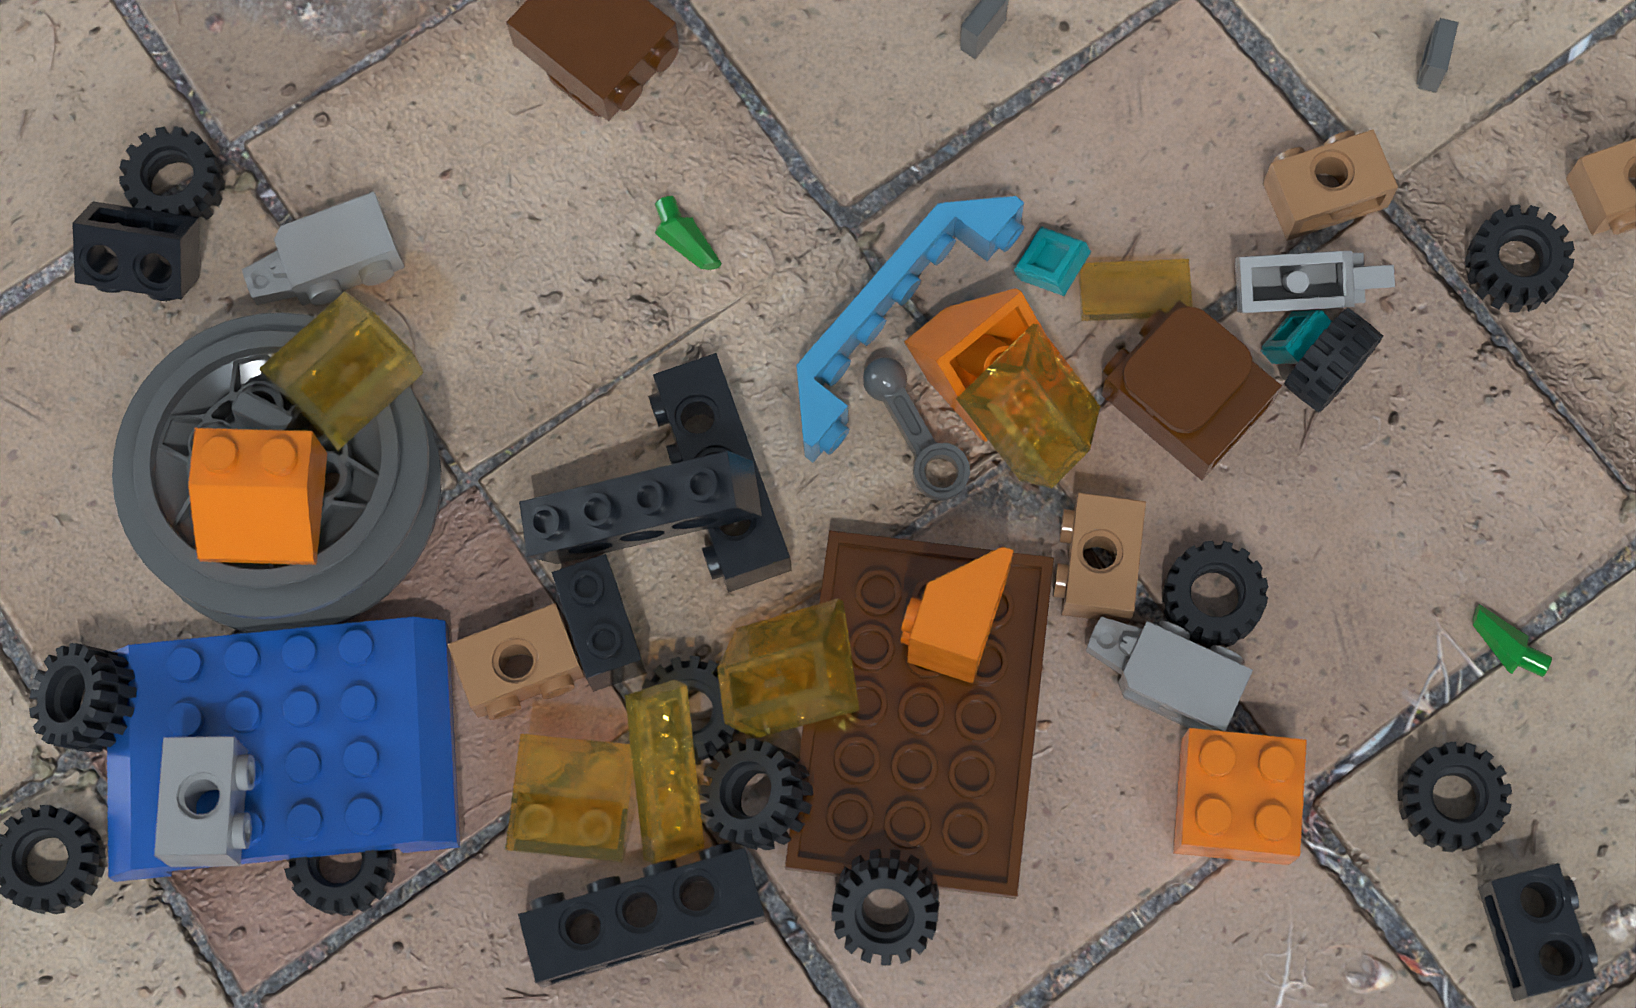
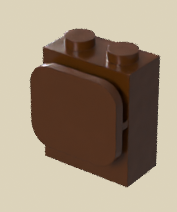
[506,0,680,122]
[1101,300,1282,481]

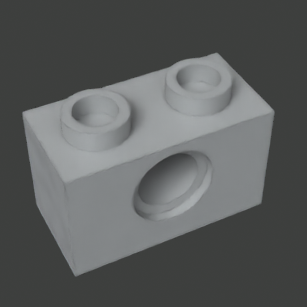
[155,737,255,867]

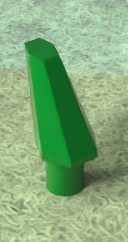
[655,196,722,270]
[1473,604,1552,677]

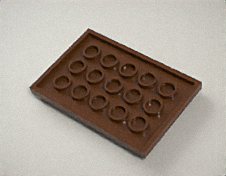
[785,530,1054,899]

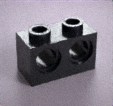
[72,201,200,301]
[551,554,647,692]
[1478,863,1598,1002]

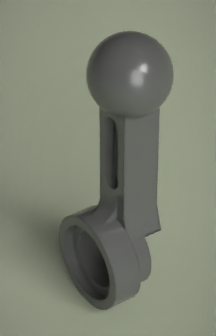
[863,357,970,501]

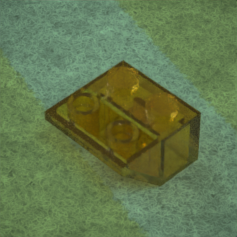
[259,292,424,451]
[956,323,1101,489]
[717,598,860,738]
[505,734,642,863]

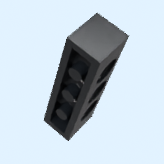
[648,353,792,593]
[519,451,762,564]
[518,843,766,988]

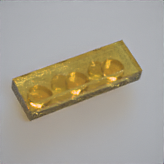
[625,680,705,864]

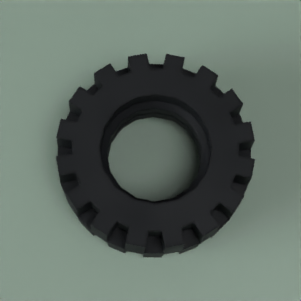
[119,126,225,221]
[1284,308,1384,413]
[1162,540,1268,649]

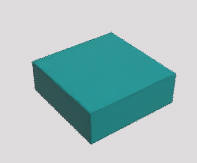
[1014,226,1091,296]
[1260,310,1332,364]

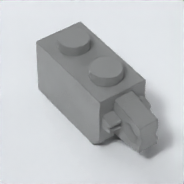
[242,192,405,306]
[1235,250,1395,313]
[1086,617,1253,731]

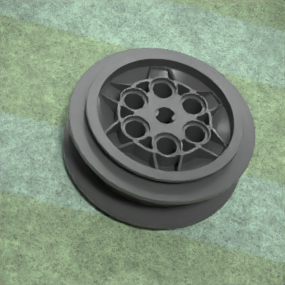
[112,313,442,633]

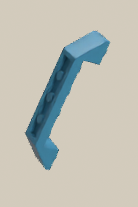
[796,196,1024,463]

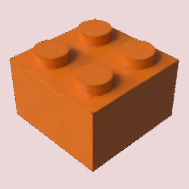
[1173,728,1307,865]

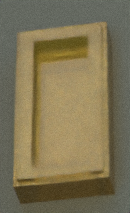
[1078,259,1193,321]

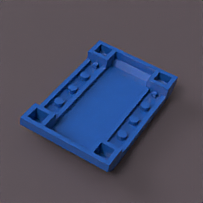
[107,617,460,882]

